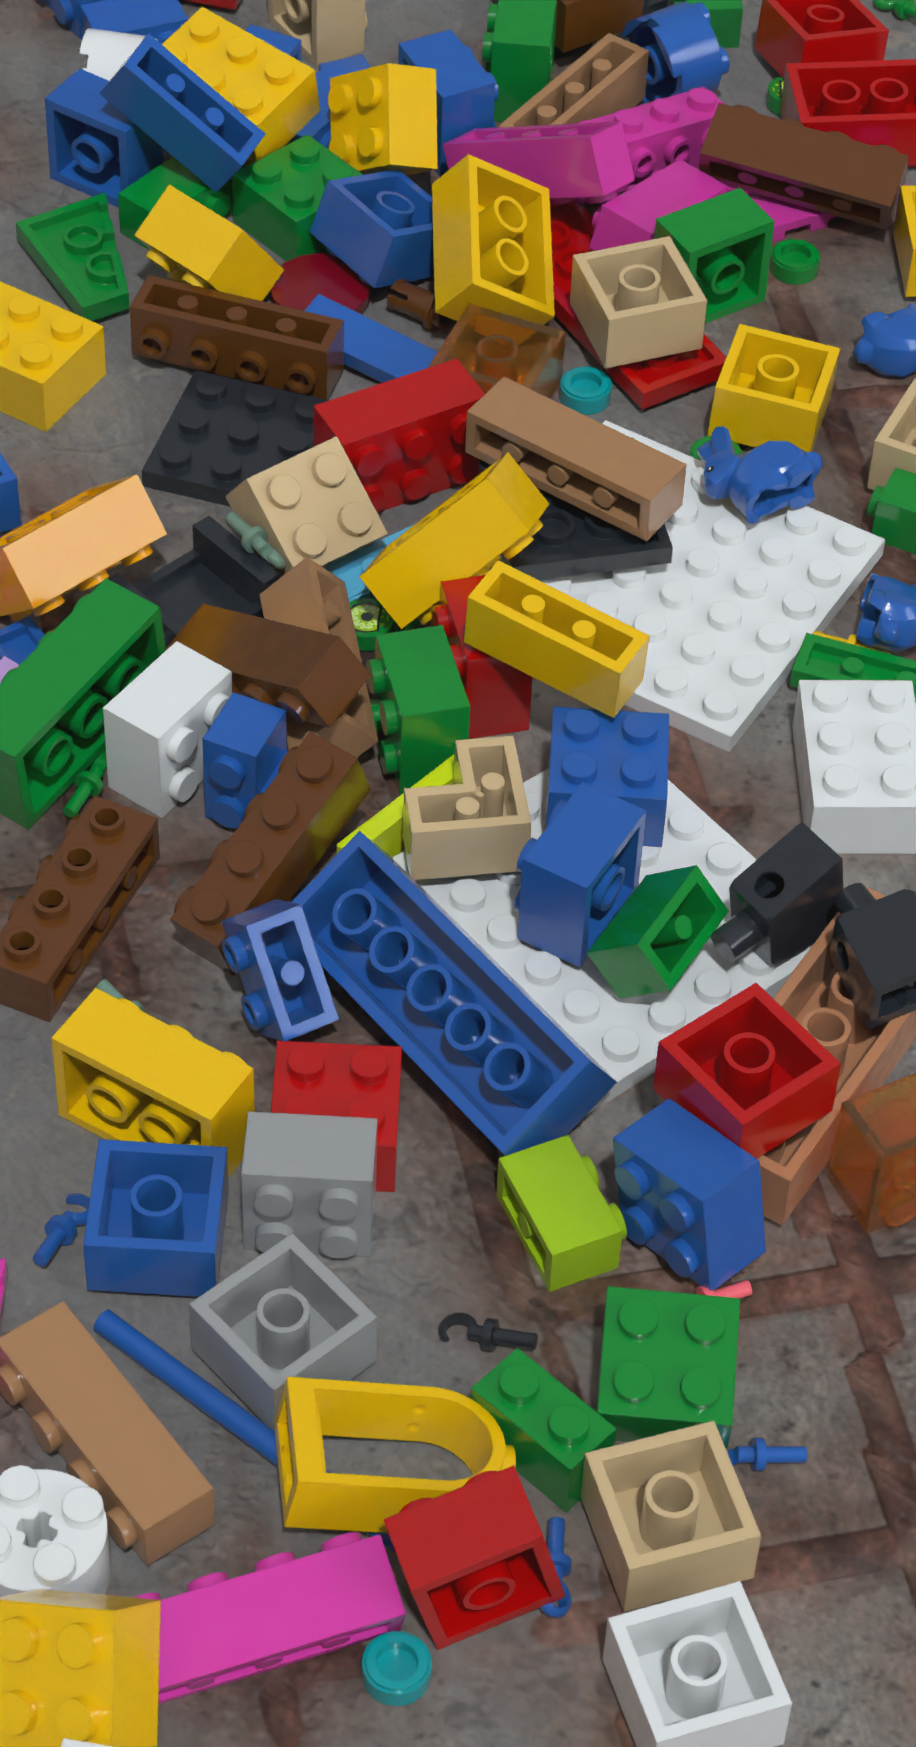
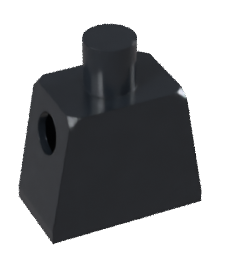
[711,822,844,966]
[830,883,916,1030]

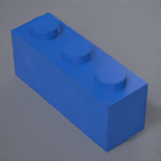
[99,33,265,193]

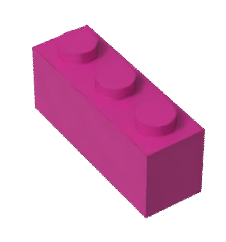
[589,159,728,251]

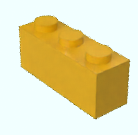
[464,560,650,718]

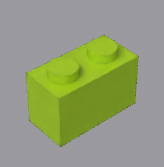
[496,1135,627,1292]

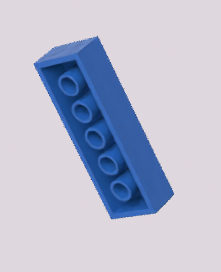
[292,830,617,1155]

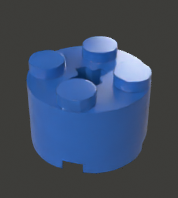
[622,2,730,104]

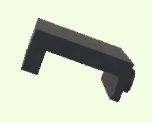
[107,516,281,648]

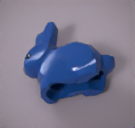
[853,303,916,378]
[697,426,823,524]
[856,573,916,653]

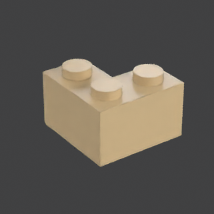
[403,735,531,880]

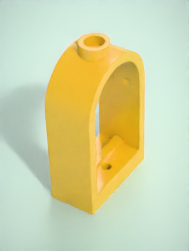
[274,1377,516,1533]

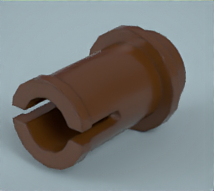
[387,279,452,330]

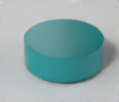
[559,367,612,415]
[361,1631,432,1706]

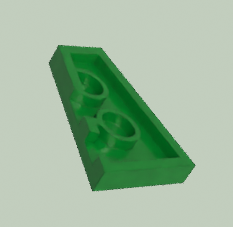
[16,193,130,321]

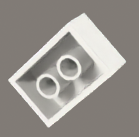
[792,680,916,854]

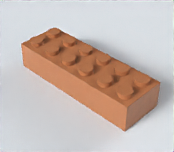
[757,886,916,1226]

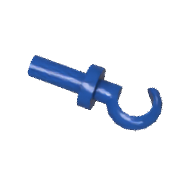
[33,1193,90,1266]
[727,1438,807,1471]
[540,1517,572,1618]

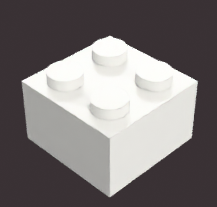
[103,641,232,818]
[603,1581,792,1747]

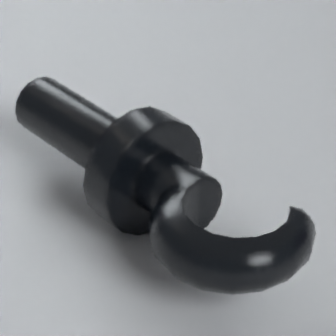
[438,1312,538,1352]

